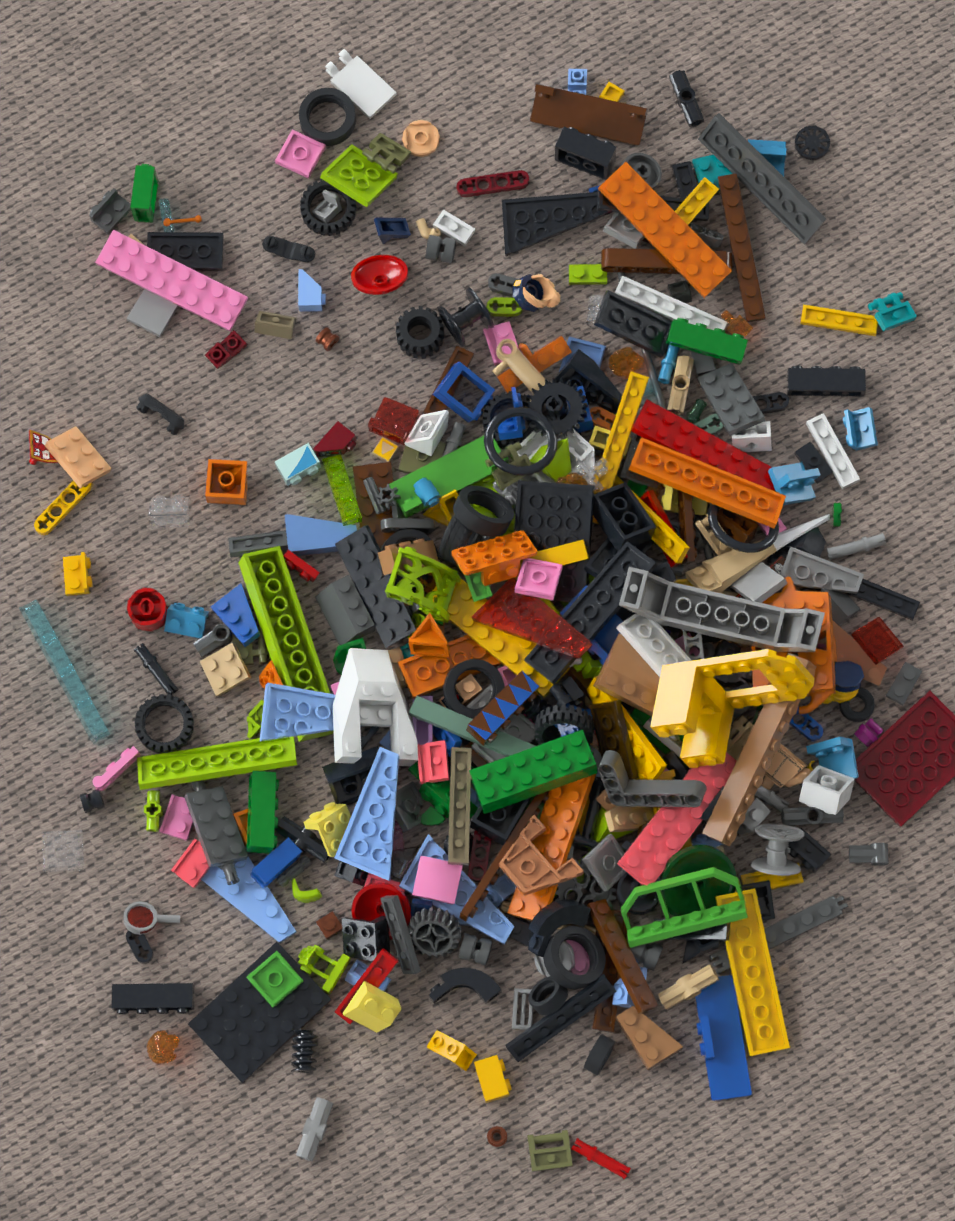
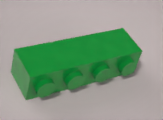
[666,318,748,365]
[246,770,279,854]

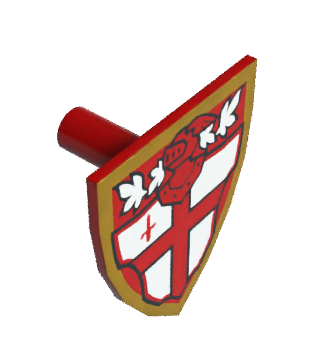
[29,430,58,465]

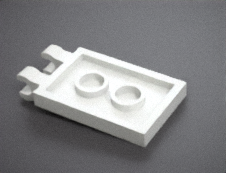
[325,49,397,119]

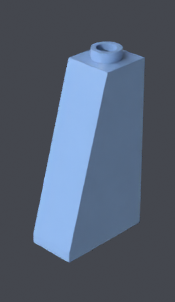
[285,514,357,556]

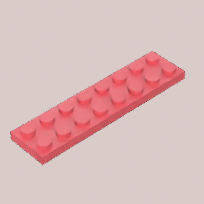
[617,752,737,886]

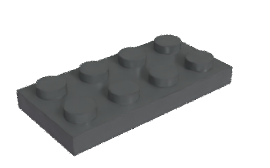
[697,363,765,436]

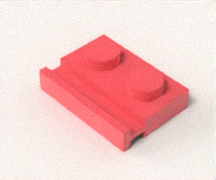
[418,740,450,784]
[171,839,210,888]

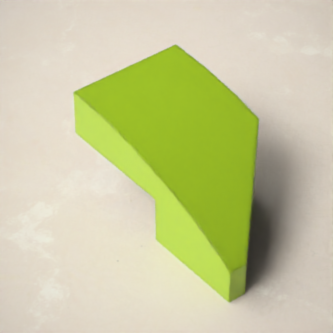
[247,699,264,739]

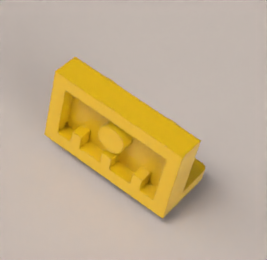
[63,552,93,596]

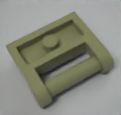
[527,1130,573,1172]

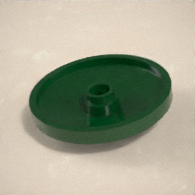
[658,845,737,916]

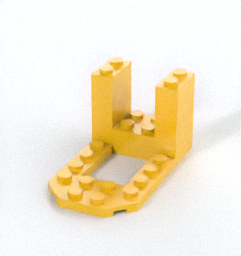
[650,649,815,768]

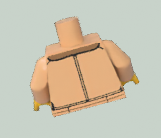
[762,743,815,790]

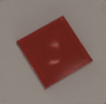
[851,616,904,665]

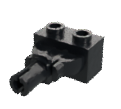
[713,640,753,686]

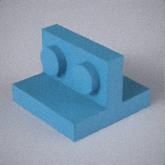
[748,139,786,176]
[768,462,820,505]

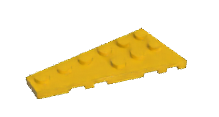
[587,676,667,780]

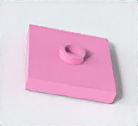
[275,130,326,179]
[515,558,563,600]

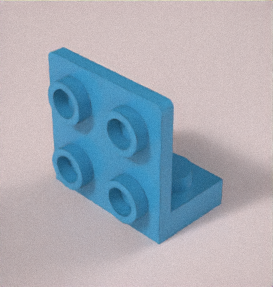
[806,737,858,779]

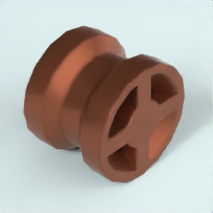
[315,327,339,351]

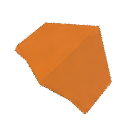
[408,613,450,657]

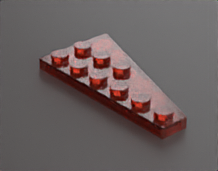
[471,578,592,659]

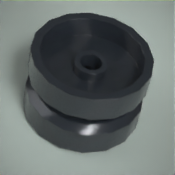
[617,872,659,915]

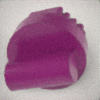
[854,718,883,747]

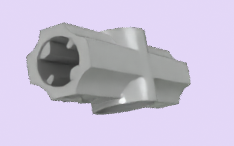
[296,1097,333,1162]

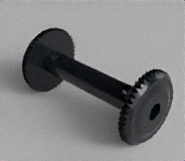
[572,776,605,852]

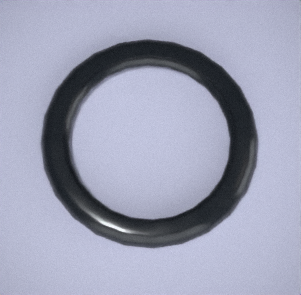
[484,407,558,476]
[708,503,779,553]

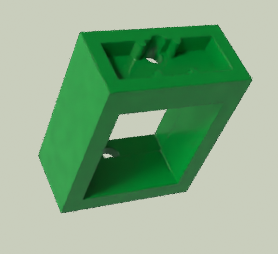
[130,164,159,223]

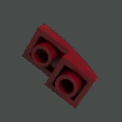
[205,330,248,369]

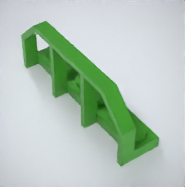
[621,867,748,948]

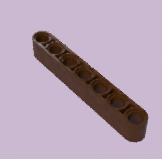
[601,248,732,274]

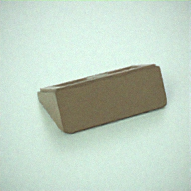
[254,311,296,339]

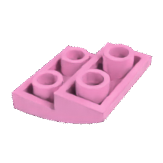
[412,856,463,905]

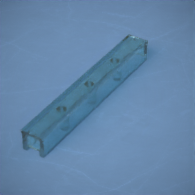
[19,599,110,745]

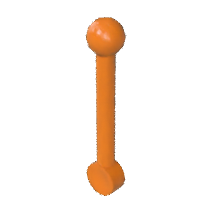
[163,215,202,227]

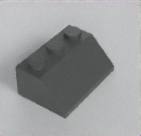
[315,575,376,645]

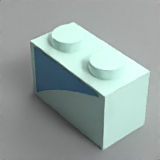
[275,443,321,486]

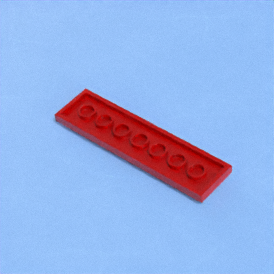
[631,399,775,491]

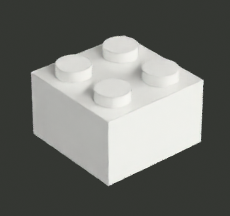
[799,765,855,815]

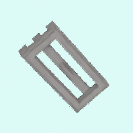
[512,988,533,1030]

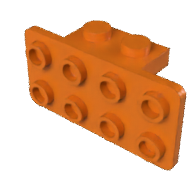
[452,530,537,586]

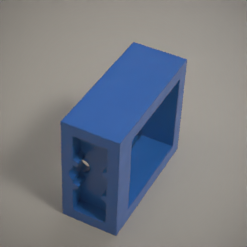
[432,361,495,423]

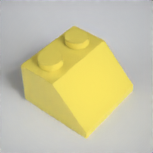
[343,981,401,1033]

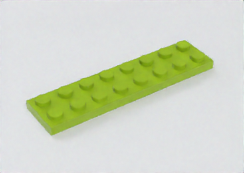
[137,737,297,790]

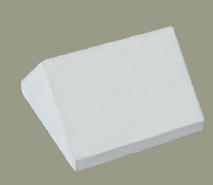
[404,410,449,456]

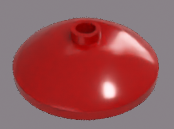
[351,255,408,295]
[351,882,411,940]

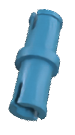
[658,345,680,384]

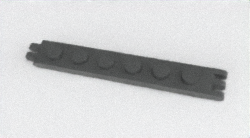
[709,896,848,974]

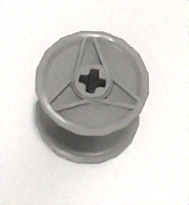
[751,824,805,876]

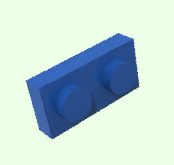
[433,725,462,757]

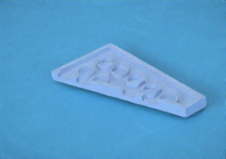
[260,683,361,741]
[334,747,399,881]

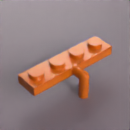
[496,336,572,393]

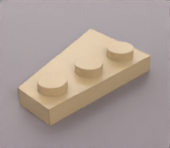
[604,806,654,832]

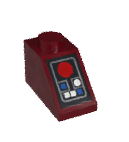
[313,421,356,457]

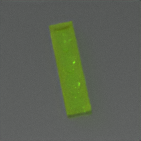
[322,454,362,526]

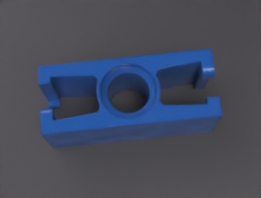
[250,837,302,889]

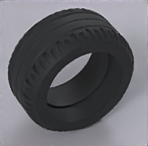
[438,515,476,565]

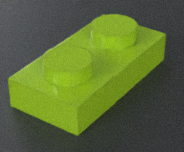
[569,264,607,285]

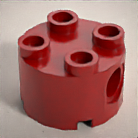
[127,588,168,631]

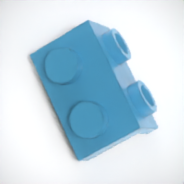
[843,407,878,451]
[164,603,209,638]

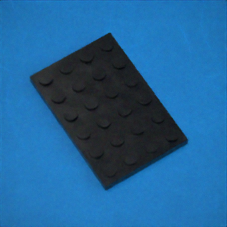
[511,480,595,602]
[188,941,331,1084]

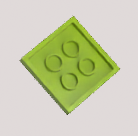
[320,144,398,207]

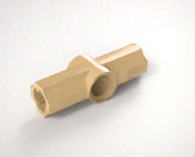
[667,356,694,415]
[658,964,719,1010]

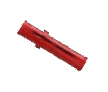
[571,1138,631,1180]

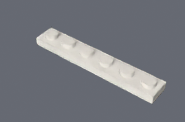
[615,276,727,330]

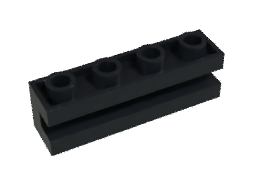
[787,366,866,397]
[111,983,194,1014]

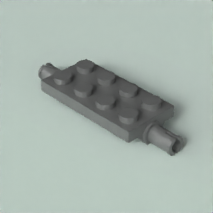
[184,780,248,885]

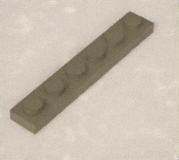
[448,747,472,865]

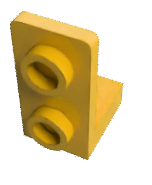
[427,1030,477,1071]

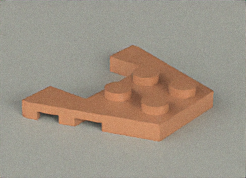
[499,815,584,896]

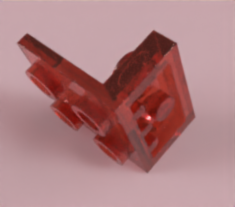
[368,397,419,445]

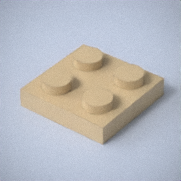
[200,643,251,696]

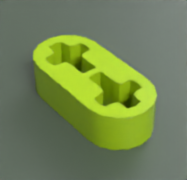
[487,297,523,317]

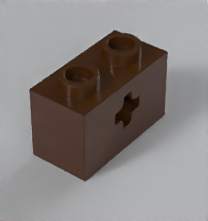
[717,508,759,543]

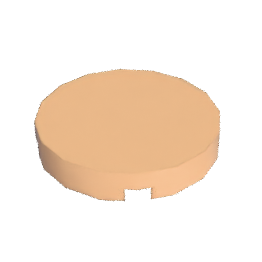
[402,120,440,157]

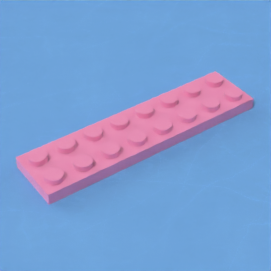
[95,230,248,331]

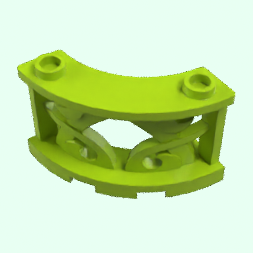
[385,547,461,623]

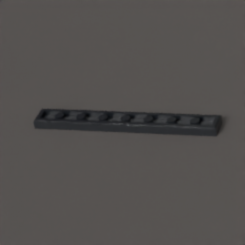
[767,549,920,621]

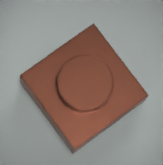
[316,911,342,939]

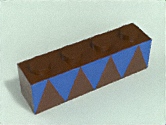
[466,671,539,746]

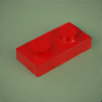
[283,550,320,582]

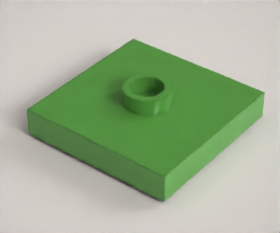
[246,951,304,1008]

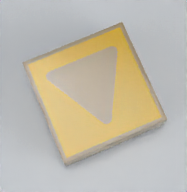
[372,437,399,462]

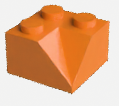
[205,459,247,505]

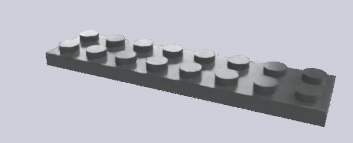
[698,113,826,245]

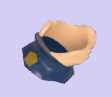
[513,274,560,312]

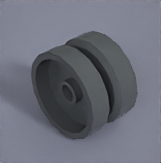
[621,153,662,190]

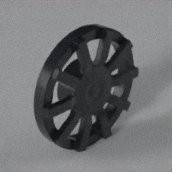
[795,125,830,160]

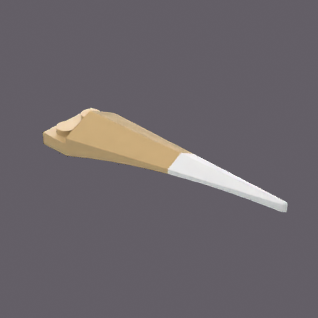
[685,514,830,593]

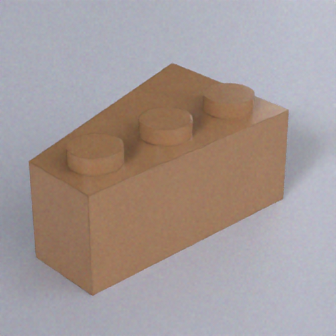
[378,538,439,575]
[616,1006,683,1071]

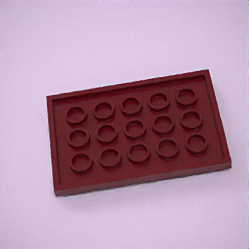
[854,690,955,828]

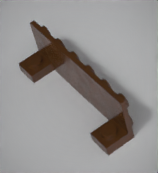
[530,84,648,145]

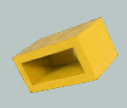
[474,1055,512,1103]

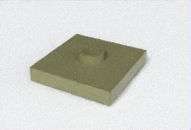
[399,435,446,474]

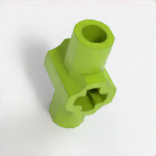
[143,790,163,832]

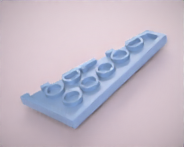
[399,834,514,945]
[201,857,296,943]

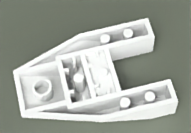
[333,648,418,766]

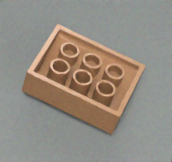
[593,633,660,717]

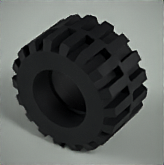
[396,306,444,359]

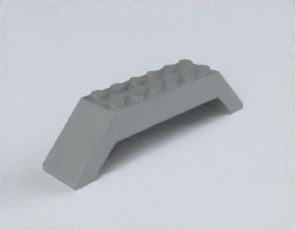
[619,567,825,652]

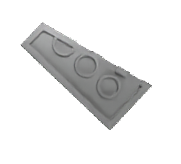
[780,547,864,594]

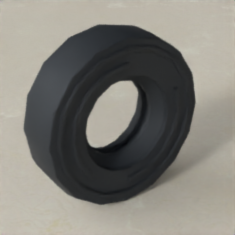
[839,687,875,722]

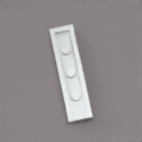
[806,413,860,489]

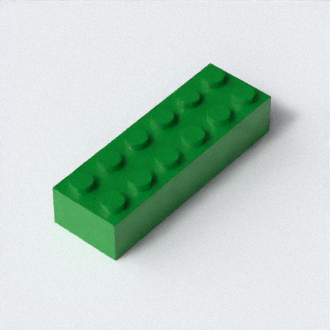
[469,730,597,814]

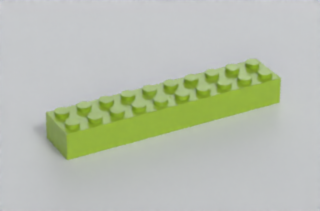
[238,546,334,742]

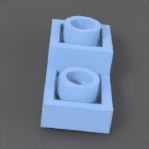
[568,69,587,95]

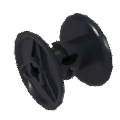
[437,287,494,347]

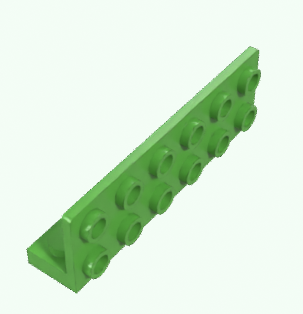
[389,436,509,518]

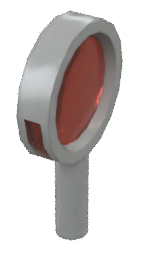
[123,901,180,935]

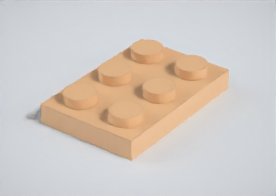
[45,426,111,488]

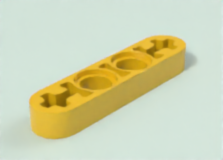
[34,480,92,535]

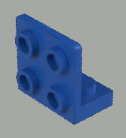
[497,387,526,440]

